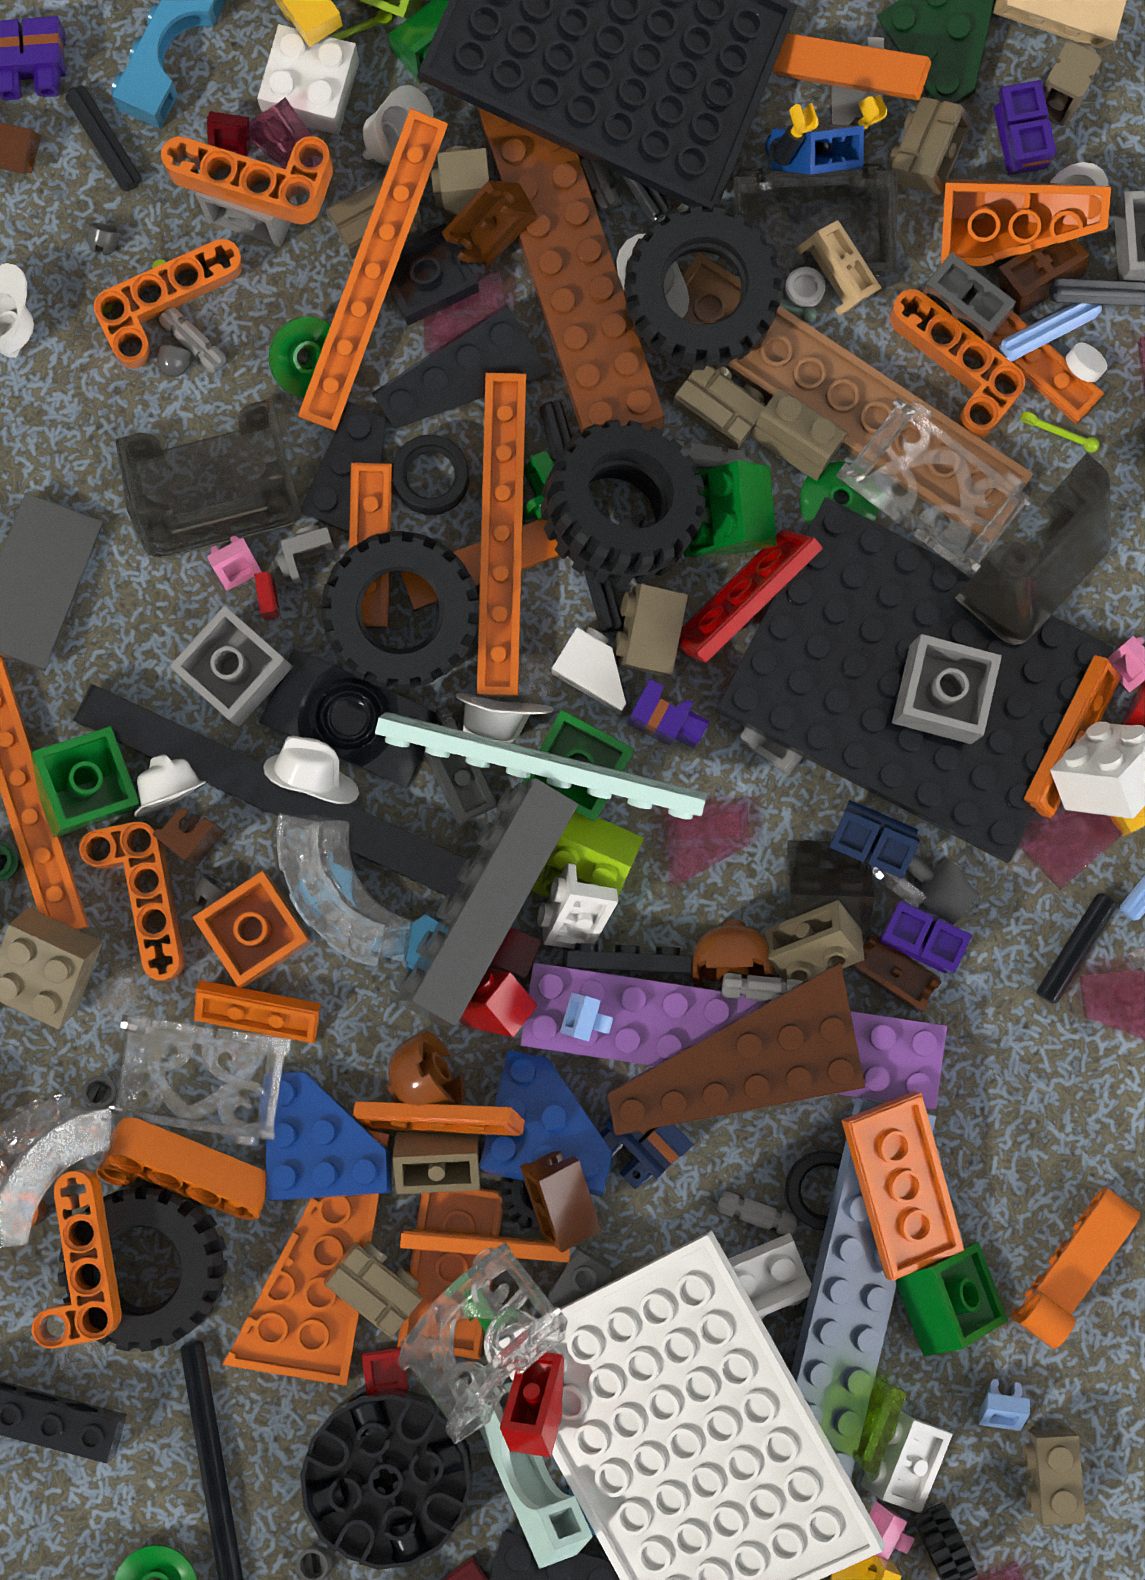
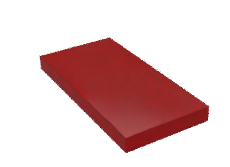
[677,530,823,663]

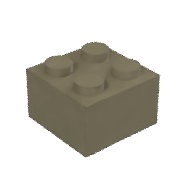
[0,907,103,1030]

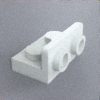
[537,863,618,949]
[728,1233,812,1320]
[861,1408,953,1513]

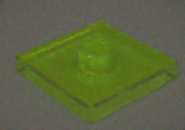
[852,1375,907,1475]

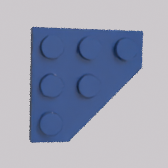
[479,1050,612,1196]
[264,1072,392,1201]

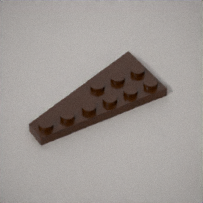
[607,962,865,1136]

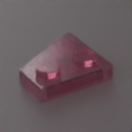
[249,97,323,169]
[424,271,504,352]
[665,804,750,887]
[1018,811,1123,890]
[1079,970,1145,1040]

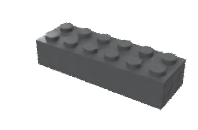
[395,778,578,1027]

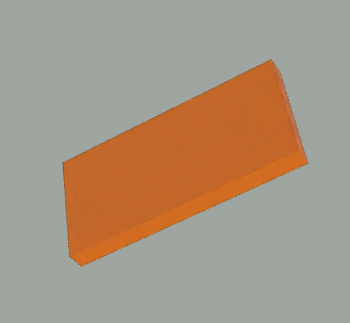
[841,1091,964,1281]
[397,1188,503,1360]

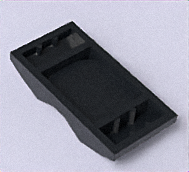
[259,649,438,789]

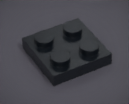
[388,223,480,326]

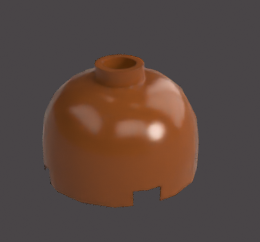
[692,920,775,990]
[387,1031,466,1106]

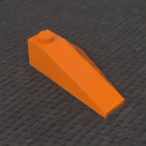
[941,179,1111,266]

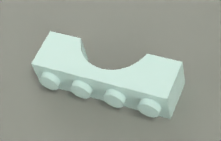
[472,1382,593,1569]

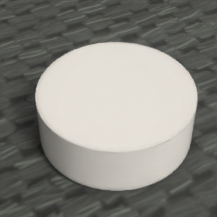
[785,267,825,308]
[1066,343,1107,382]

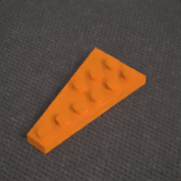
[222,1130,391,1386]

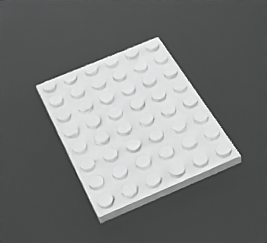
[493,1230,886,1580]

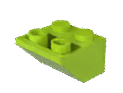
[532,811,644,924]

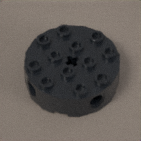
[300,1389,473,1570]

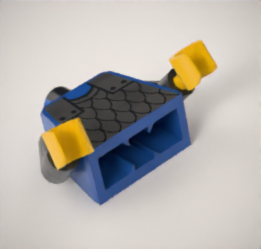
[765,95,887,175]

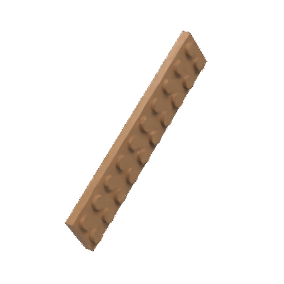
[682,252,1033,543]

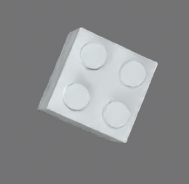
[257,24,360,135]
[1050,722,1145,819]

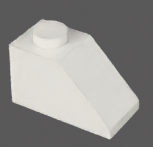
[552,627,626,715]

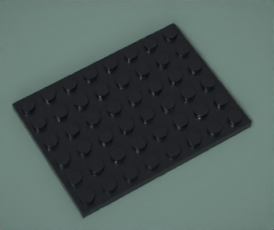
[416,0,798,209]
[715,497,1113,863]

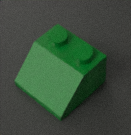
[522,710,635,822]
[31,726,140,838]
[896,1242,1008,1357]

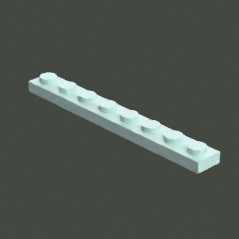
[375,712,707,819]

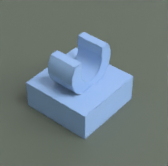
[560,992,614,1042]
[979,1379,1030,1431]

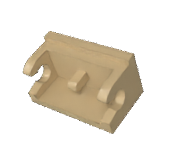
[796,220,881,316]

